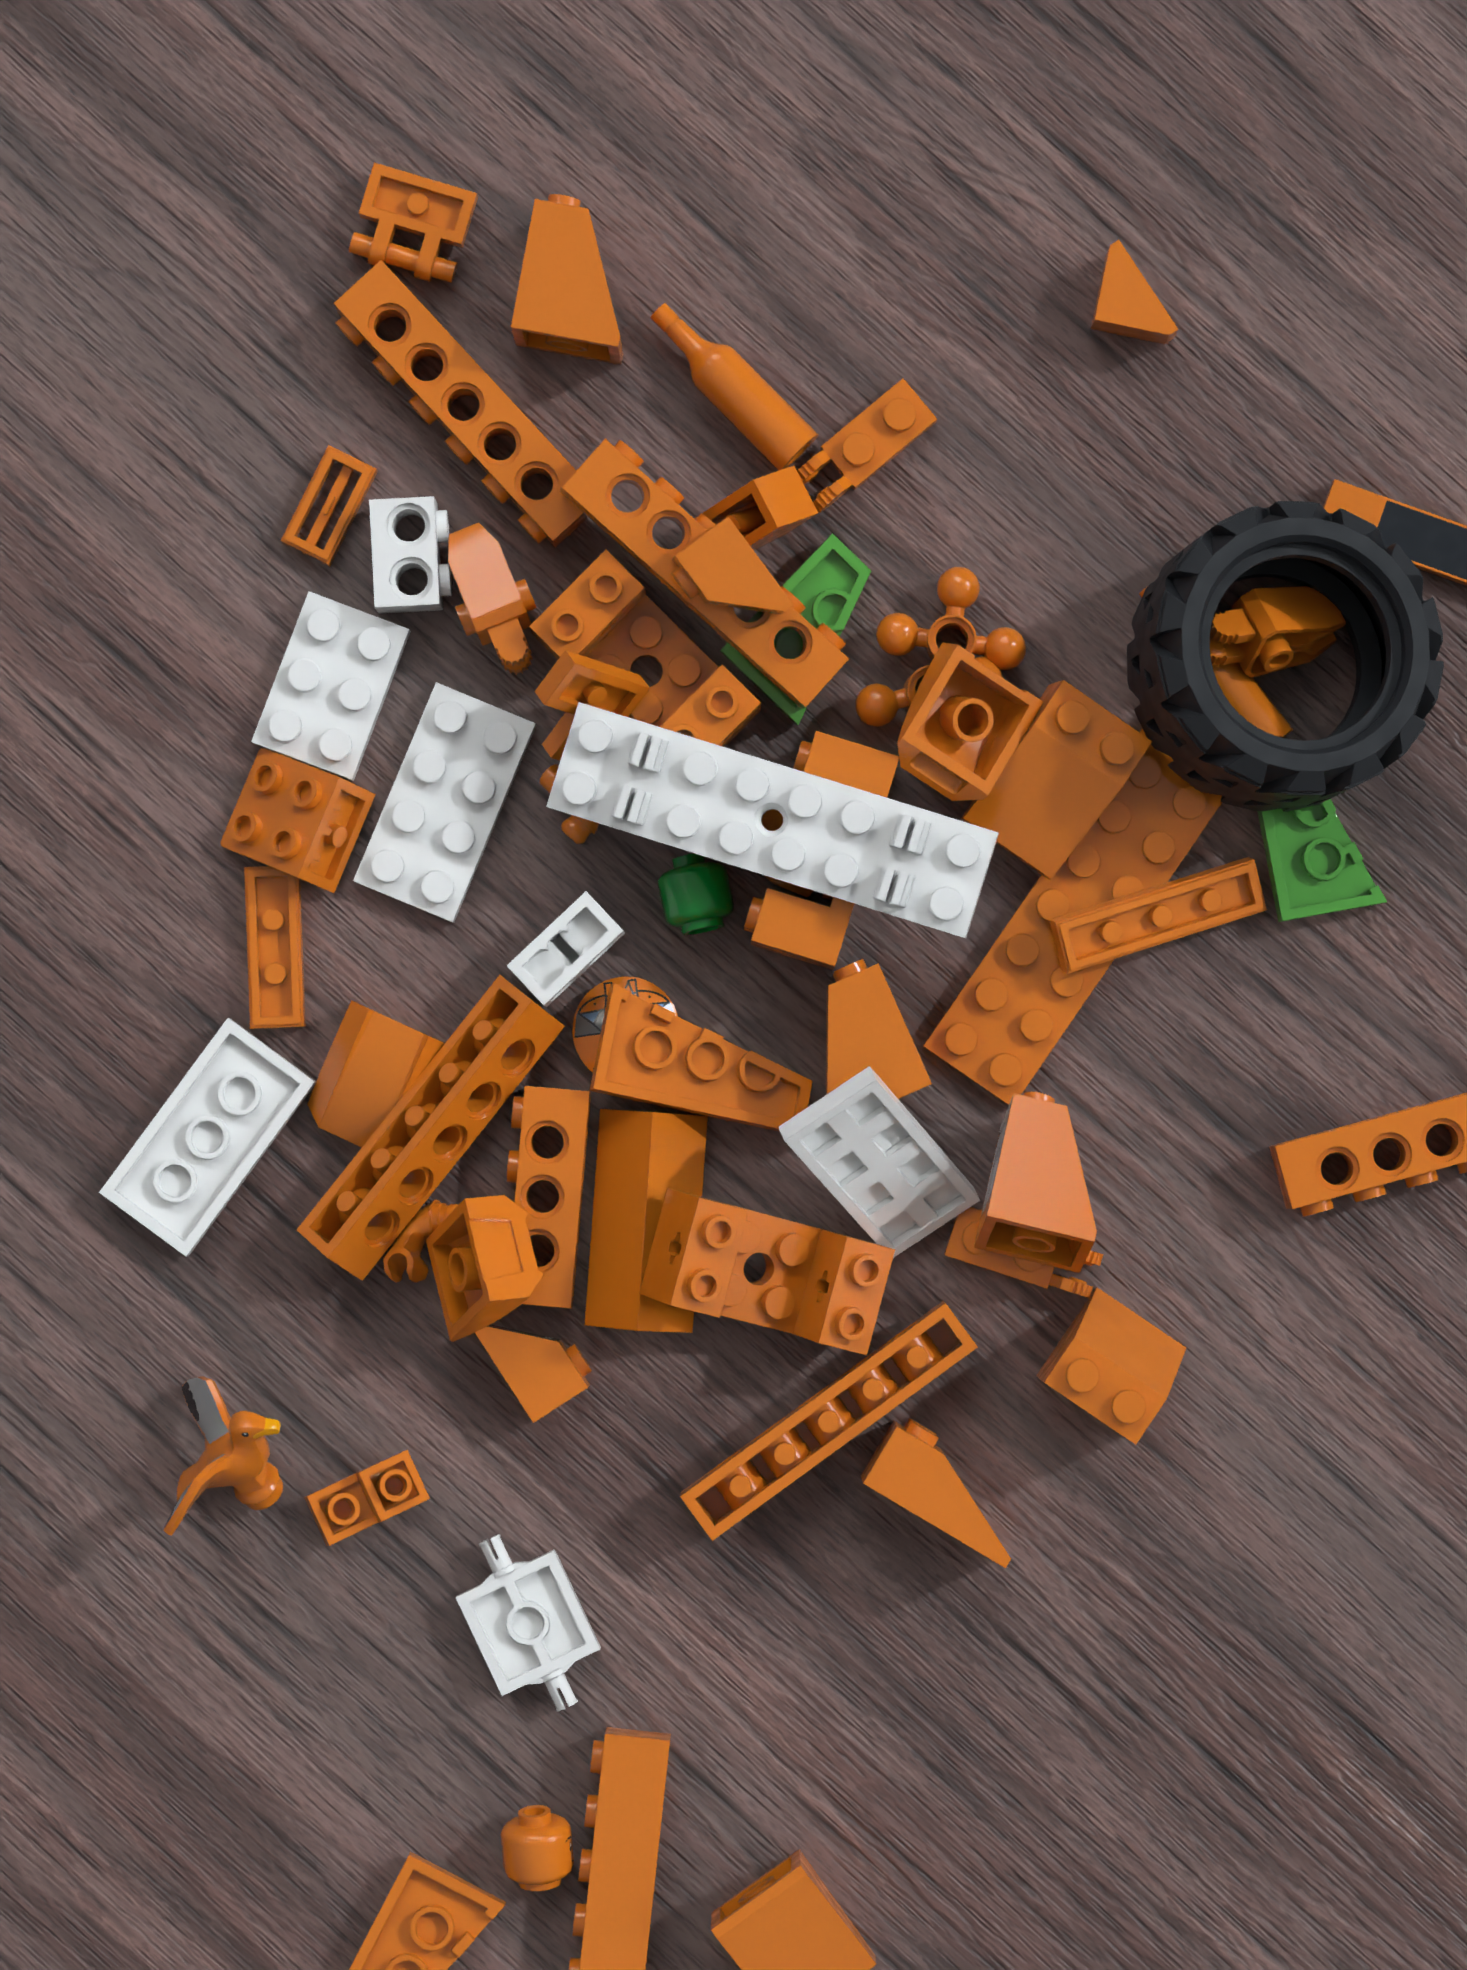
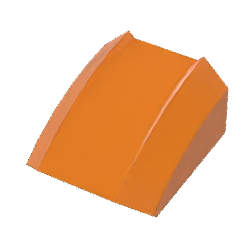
[897,642,1043,801]
[307,1000,445,1148]
[426,1195,545,1342]

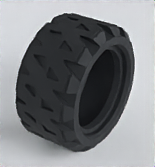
[1127,501,1444,812]

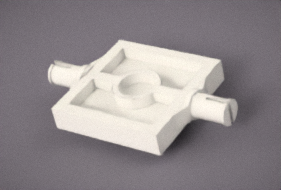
[456,1534,601,1712]

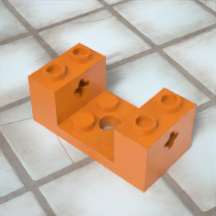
[529,549,761,747]
[744,731,899,970]
[639,1188,895,1355]

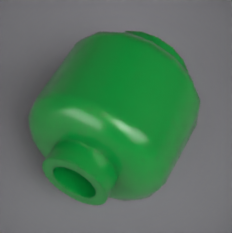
[658,853,734,936]

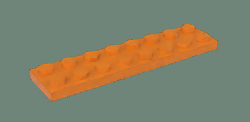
[923,728,1222,1106]

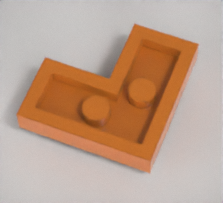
[534,650,650,761]

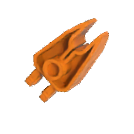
[448,522,537,675]
[1210,586,1346,678]

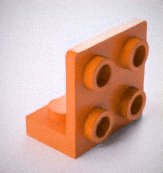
[220,748,376,893]

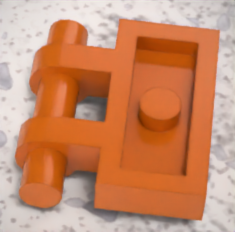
[349,162,478,283]

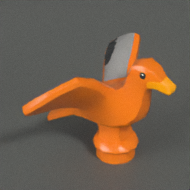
[163,1376,283,1536]

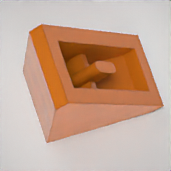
[1091,240,1178,344]

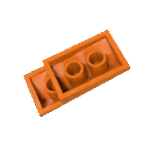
[585,1109,708,1333]

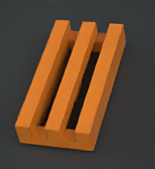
[281,445,378,567]

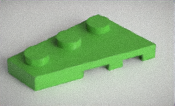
[720,533,871,726]
[1257,799,1387,922]

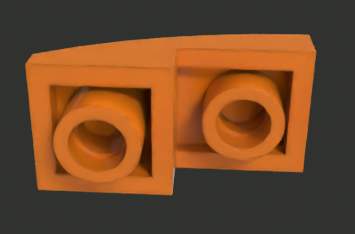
[304,1449,430,1546]

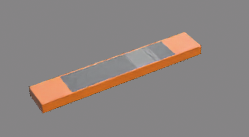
[1323,479,1467,586]

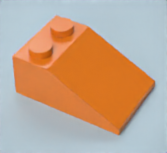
[961,680,1152,879]
[861,1418,1011,1568]

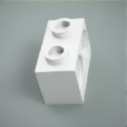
[369,496,452,614]
[507,891,625,1007]

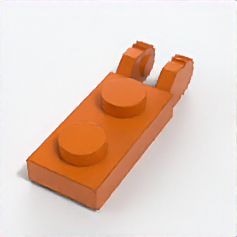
[797,378,937,513]
[944,1207,1104,1298]

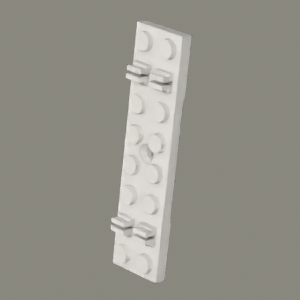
[546,702,999,938]

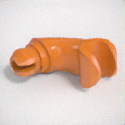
[383,1200,459,1283]

